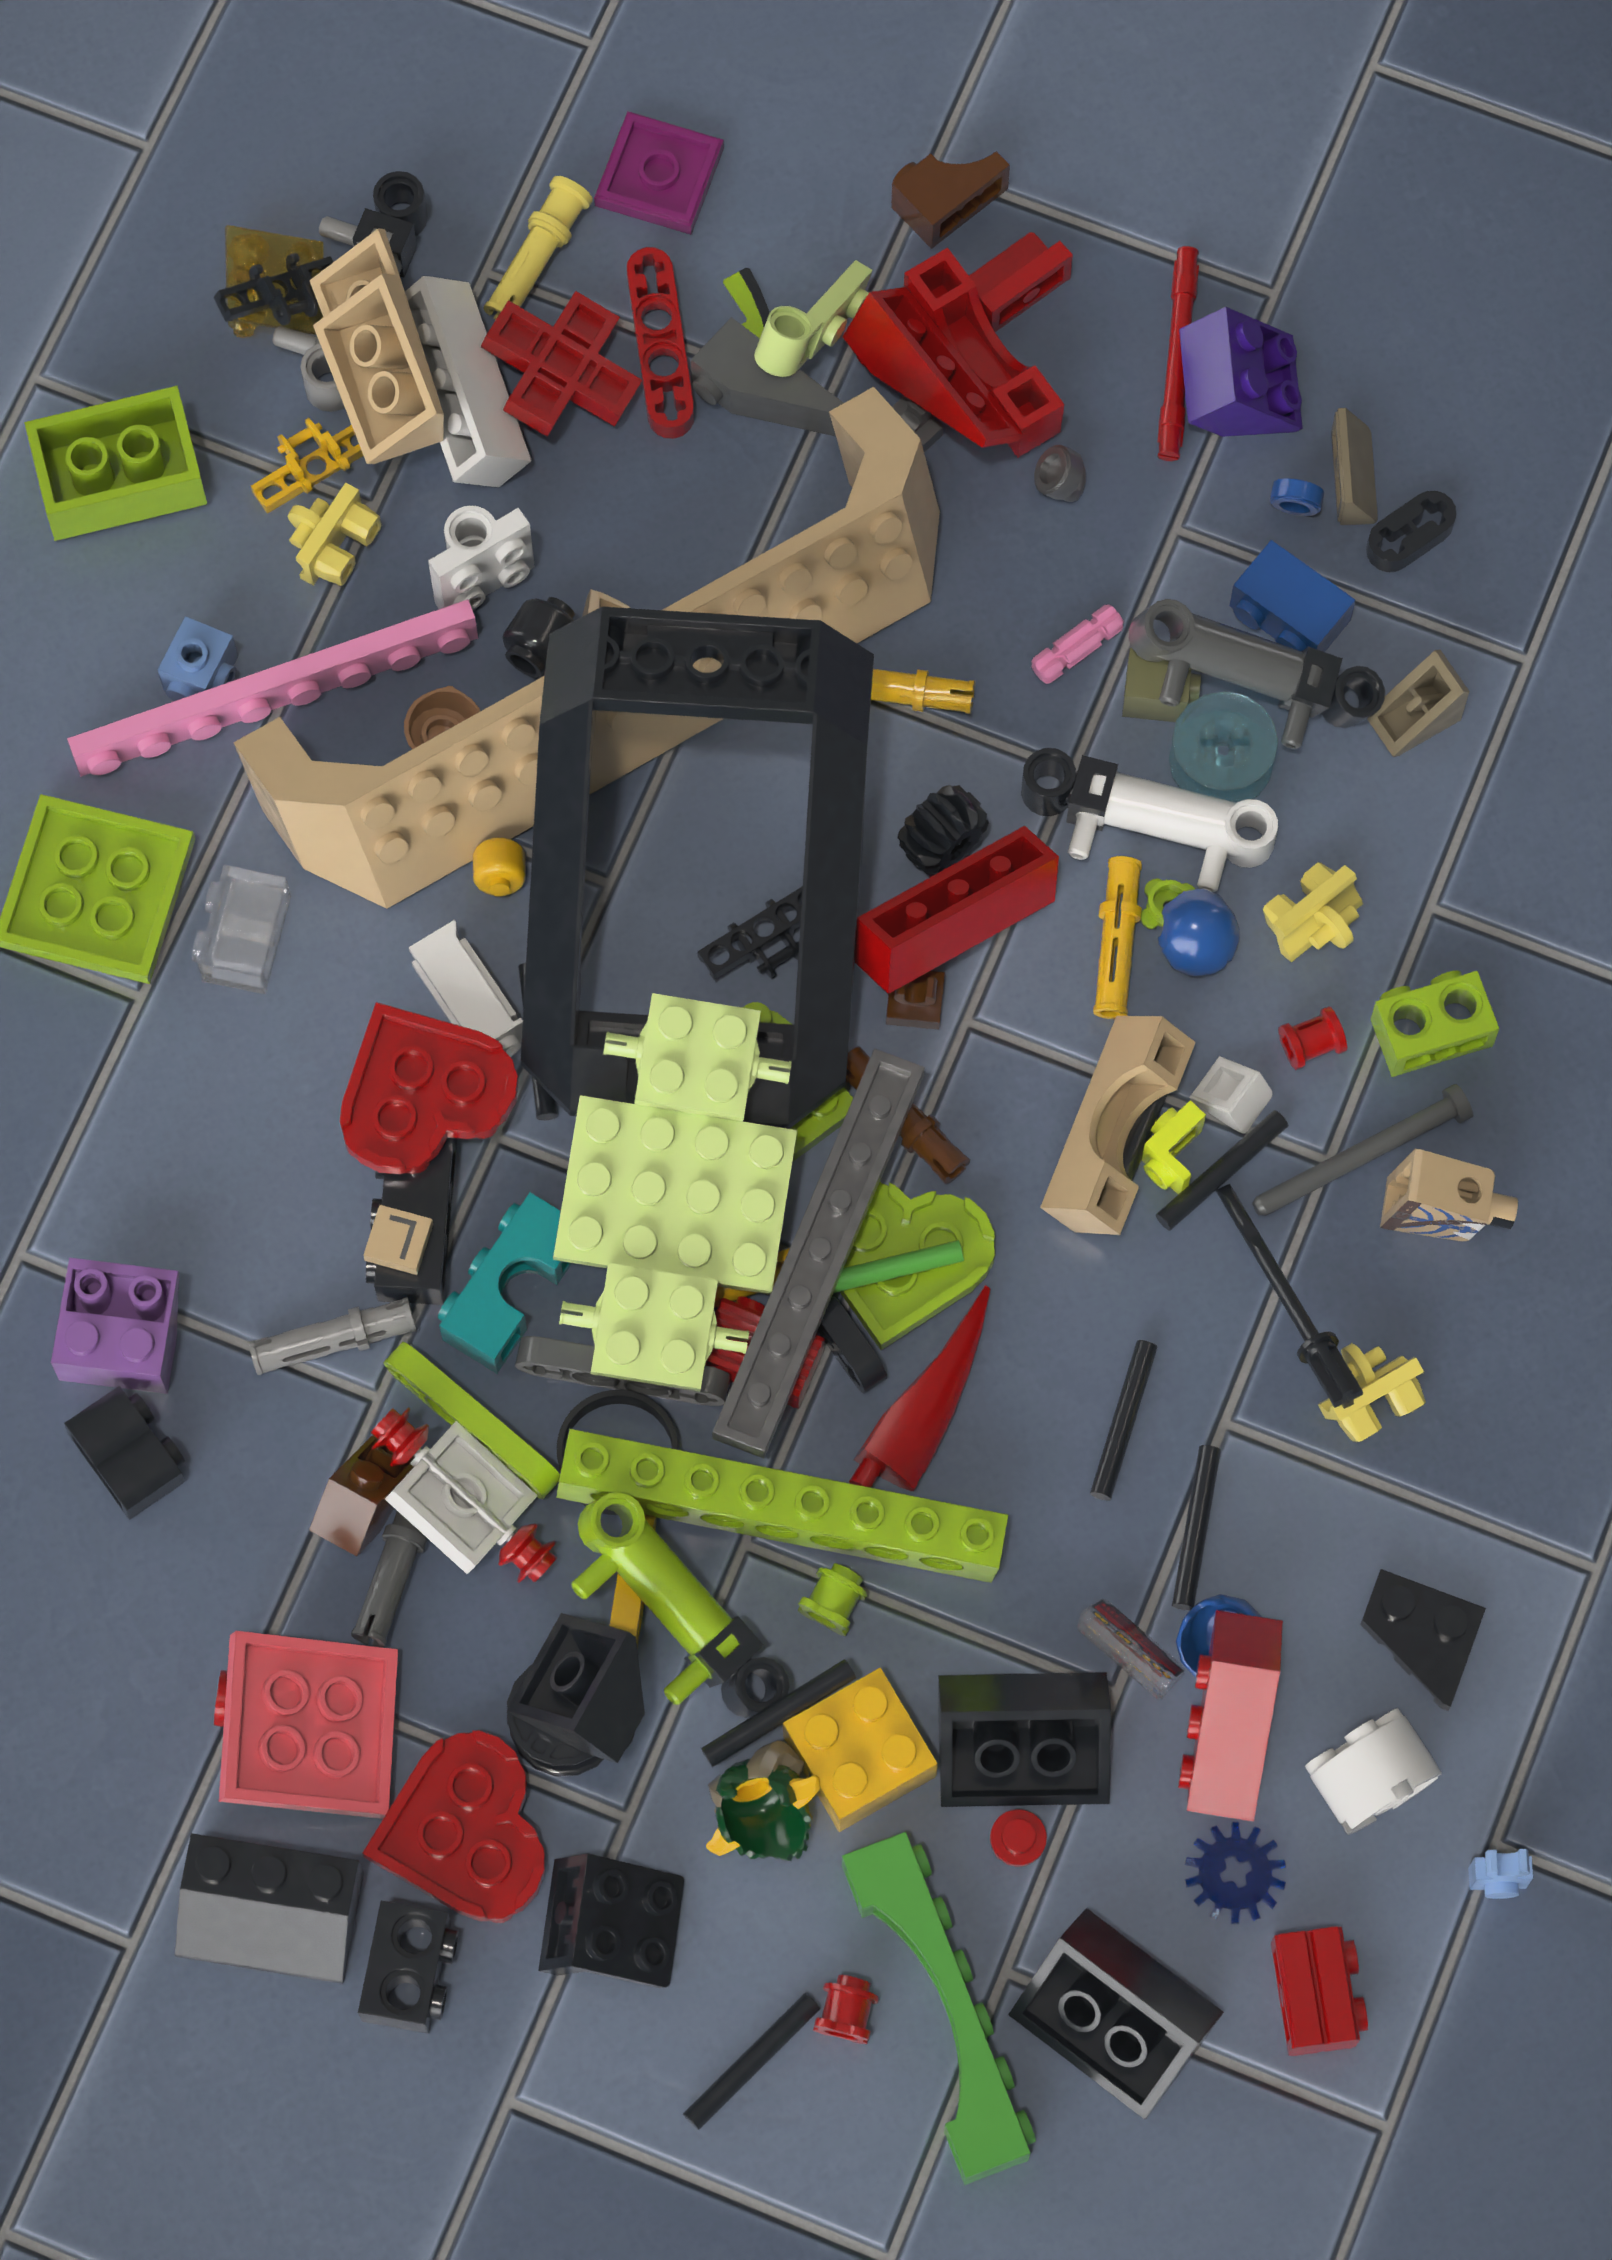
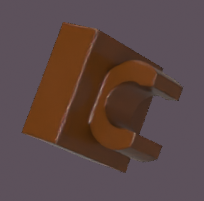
[886,971,945,1030]

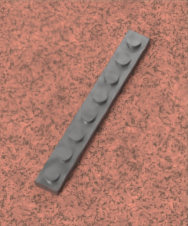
[712,1048,925,1458]

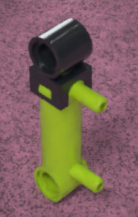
[571,1492,790,1718]

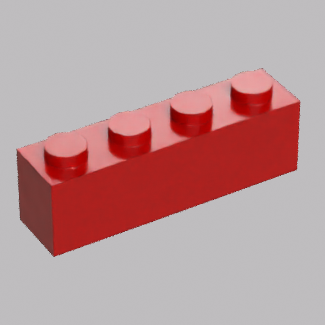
[855,826,1059,994]

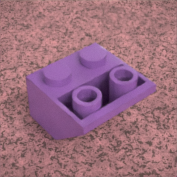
[51,1257,179,1394]

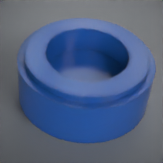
[1270,478,1324,516]

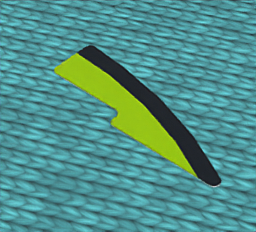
[723,268,770,338]

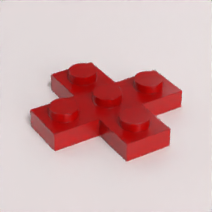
[481,291,642,437]

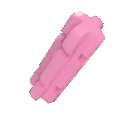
[1031,604,1124,684]

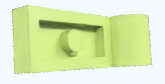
[754,260,873,377]

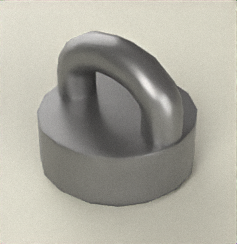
[1034,445,1086,502]

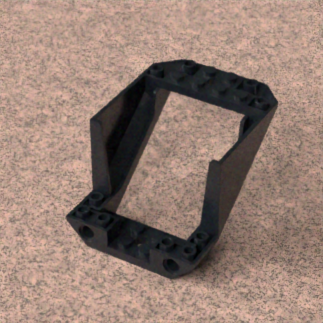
[520,607,874,1129]

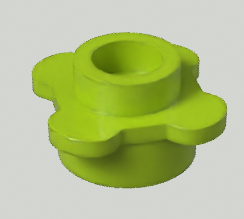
[1140,878,1195,929]

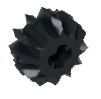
[897,785,989,875]

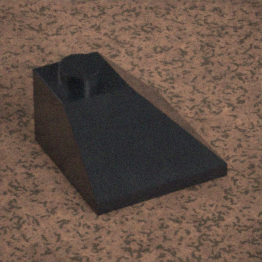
[507,1613,645,1763]

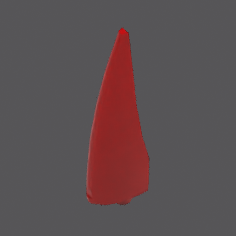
[849,1285,991,1491]

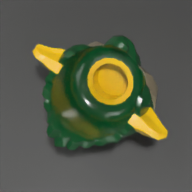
[706,1740,820,1861]

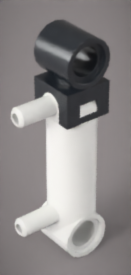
[1021,748,1278,893]

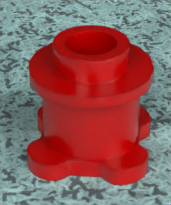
[813,1975,879,2044]

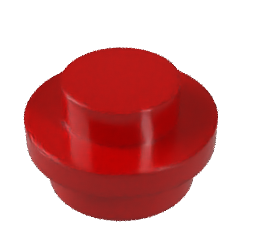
[990,1809,1047,1867]

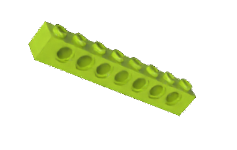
[556,1429,1008,1583]

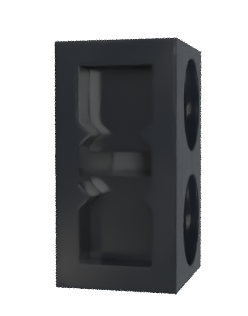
[358,1900,459,2034]

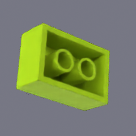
[24,385,207,541]

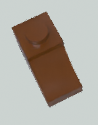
[891,151,1010,249]

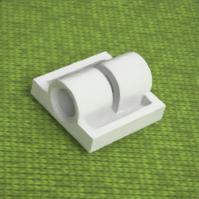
[428,506,535,610]

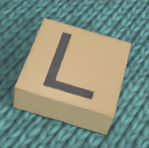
[363,1205,433,1275]

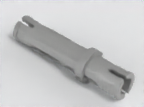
[248,1297,417,1375]

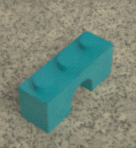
[438,1192,572,1374]

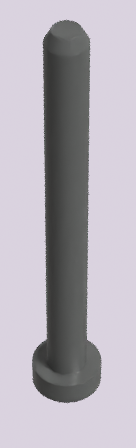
[1252,1084,1473,1216]

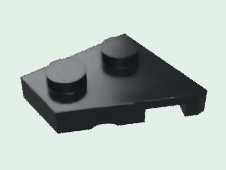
[1360,1569,1486,1711]

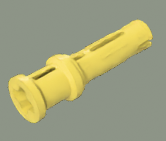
[483,176,593,320]

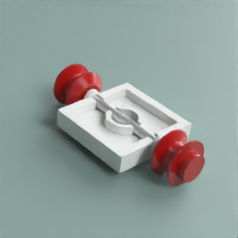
[371,1407,557,1583]

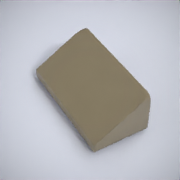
[1331,408,1378,525]

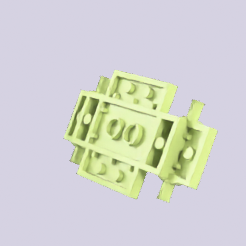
[553,993,797,1392]

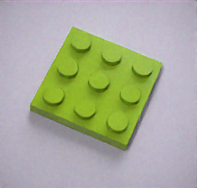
[0,794,195,984]

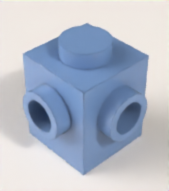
[158,616,238,701]

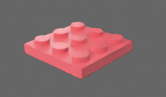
[219,1631,398,1819]

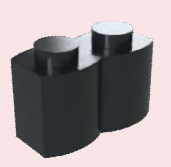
[64,1386,186,1520]

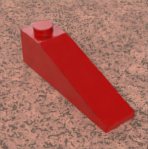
[842,287,1023,448]

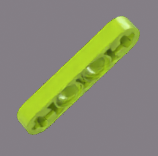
[383,1341,560,1500]

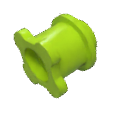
[797,1563,867,1636]

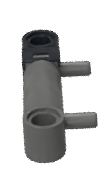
[1128,599,1385,749]

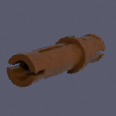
[846,1046,970,1184]

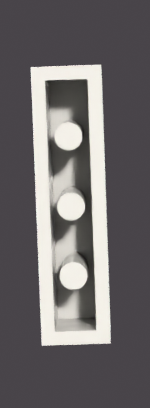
[405,276,531,487]

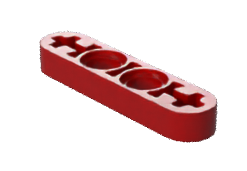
[627,247,694,439]

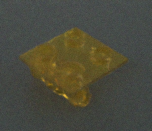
[225,225,323,338]

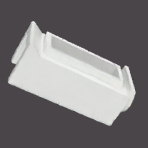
[409,920,523,1057]

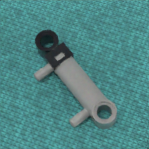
[272,171,428,412]

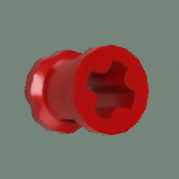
[1278,1006,1348,1070]

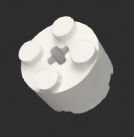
[1305,1708,1442,1835]

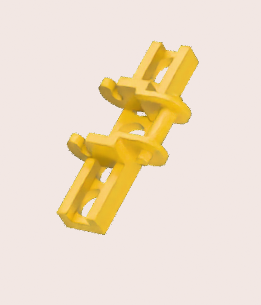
[251,418,364,514]

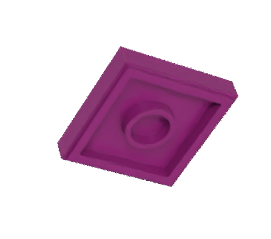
[594,111,724,235]

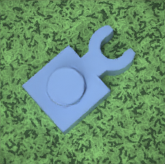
[1468,1849,1533,1899]

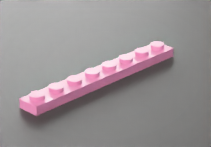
[67,599,478,777]

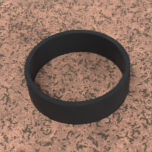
[557,1390,678,1515]

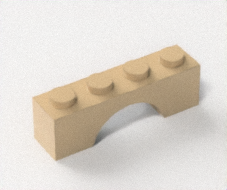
[1040,1016,1196,1235]

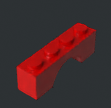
[903,247,1065,458]

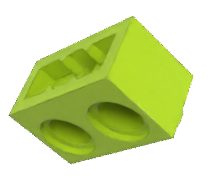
[1370,970,1499,1077]

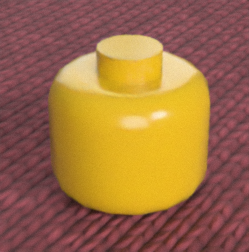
[473,837,526,897]

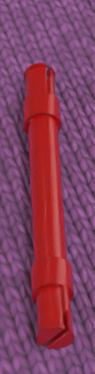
[1157,246,1199,461]

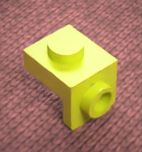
[1142,1100,1206,1194]

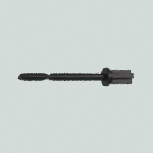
[1216,1184,1363,1409]

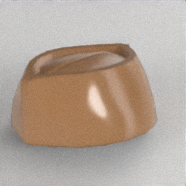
[404,686,480,749]

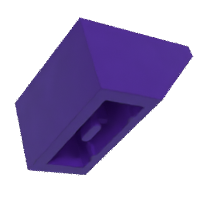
[1179,307,1303,437]

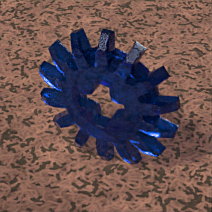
[1185,1822,1286,1924]

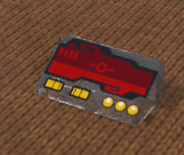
[1078,1599,1186,1700]

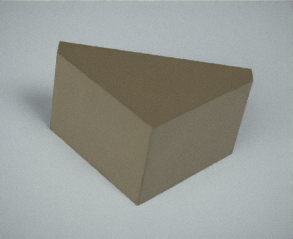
[1367,649,1470,757]

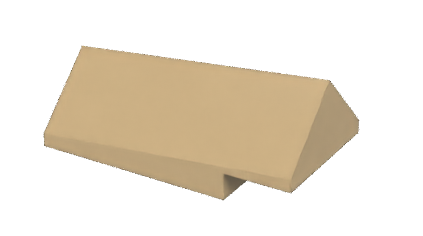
[309,229,444,464]

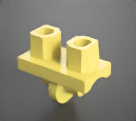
[287,482,381,586]
[1263,862,1363,962]
[1318,1343,1426,1442]

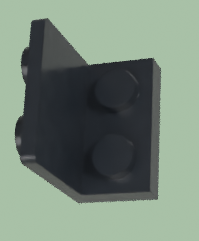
[538,1853,684,1988]

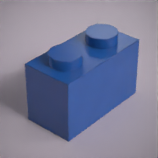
[1229,540,1355,652]

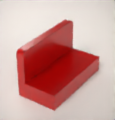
[969,232,1073,332]

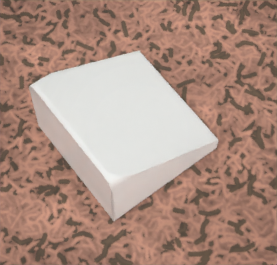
[1189,1056,1273,1134]

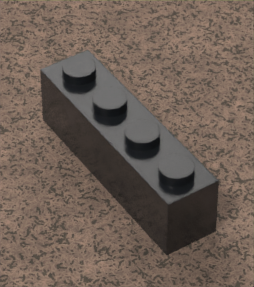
[366,1138,458,1305]

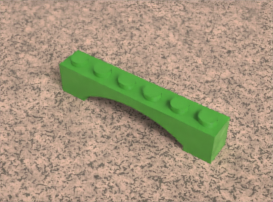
[842,1832,1036,2185]

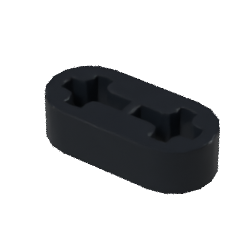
[1366,491,1456,572]
[818,1295,888,1393]

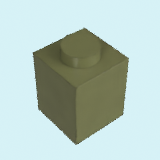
[1122,648,1201,723]

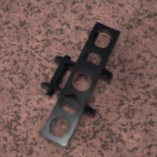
[213,253,333,326]
[697,886,803,980]

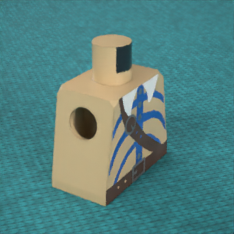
[1380,1148,1518,1241]

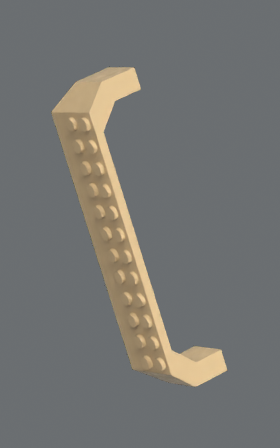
[233,387,940,909]

